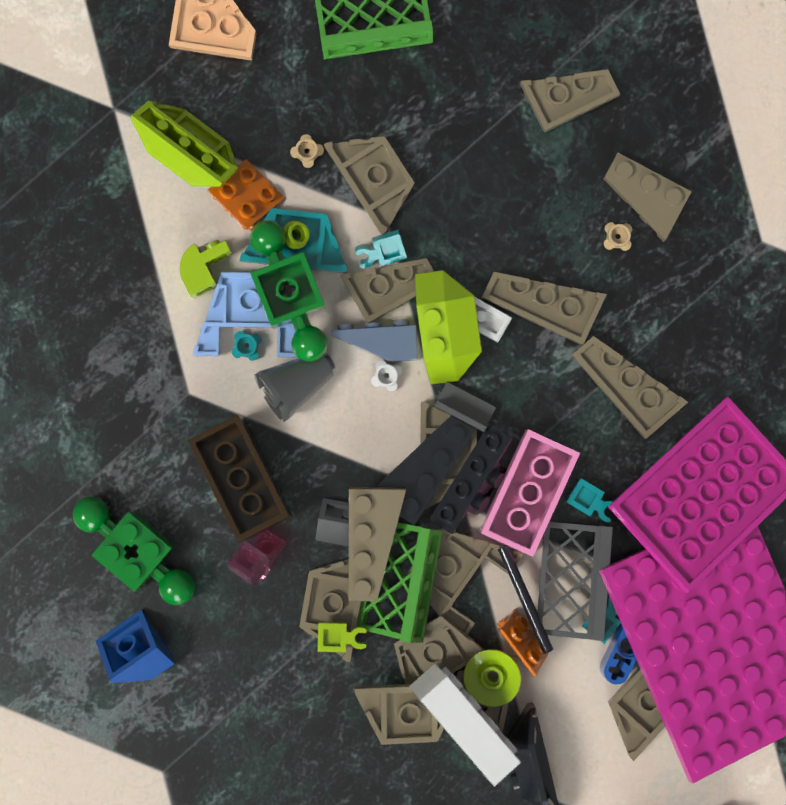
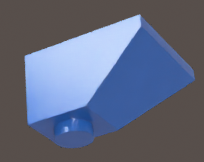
[96,609,174,683]

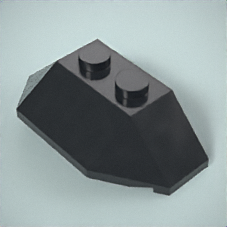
[507,702,559,805]

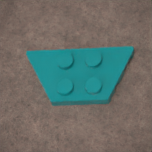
[240,208,347,273]

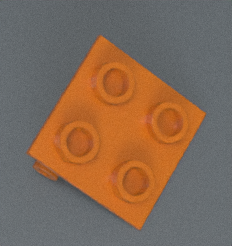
[207,159,285,231]
[497,609,549,677]

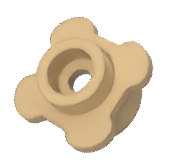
[290,134,324,168]
[604,222,632,251]

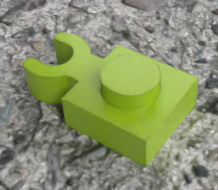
[318,622,367,652]

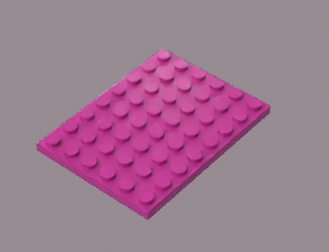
[599,526,786,783]

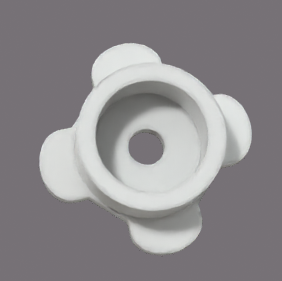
[371,360,402,391]

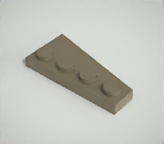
[482,272,607,345]
[571,336,688,439]
[349,487,406,601]

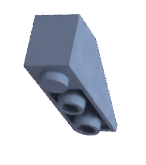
[331,321,418,362]

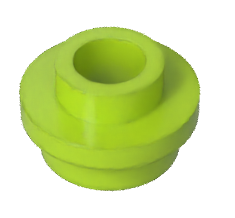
[283,221,309,249]

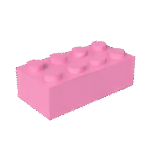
[479,429,580,557]

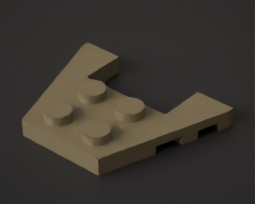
[407,527,523,634]
[394,614,499,684]

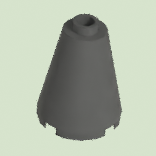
[254,354,335,422]

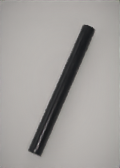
[497,545,554,654]

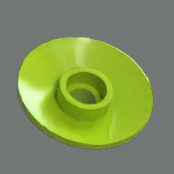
[464,649,521,707]

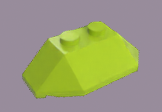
[130,100,238,187]
[415,270,482,384]

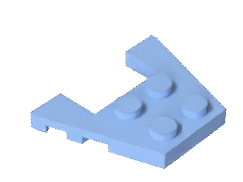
[193,272,298,358]

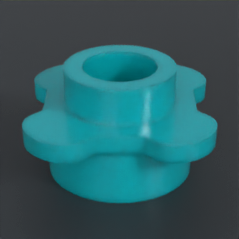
[231,331,262,361]

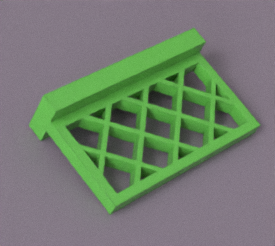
[315,0,433,59]
[357,522,443,643]

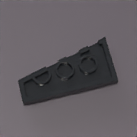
[376,415,475,526]

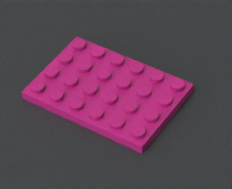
[608,397,786,593]

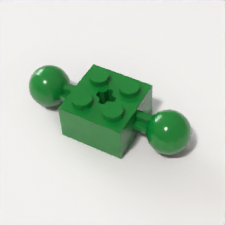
[250,220,328,362]
[73,496,195,605]

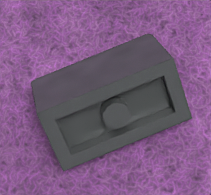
[434,382,496,432]
[316,498,349,547]

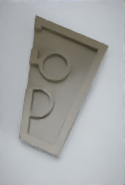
[603,153,691,242]

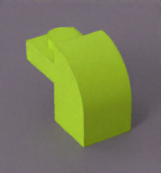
[180,240,233,299]

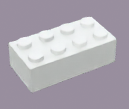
[409,664,521,786]

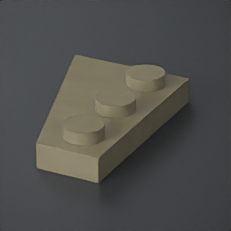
[520,69,620,133]
[340,258,434,323]

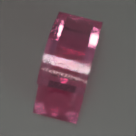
[227,530,286,586]

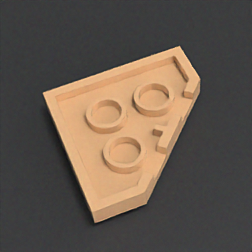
[169,0,256,61]

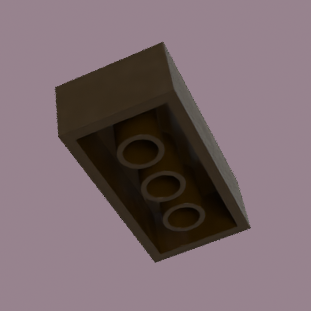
[187,415,293,542]

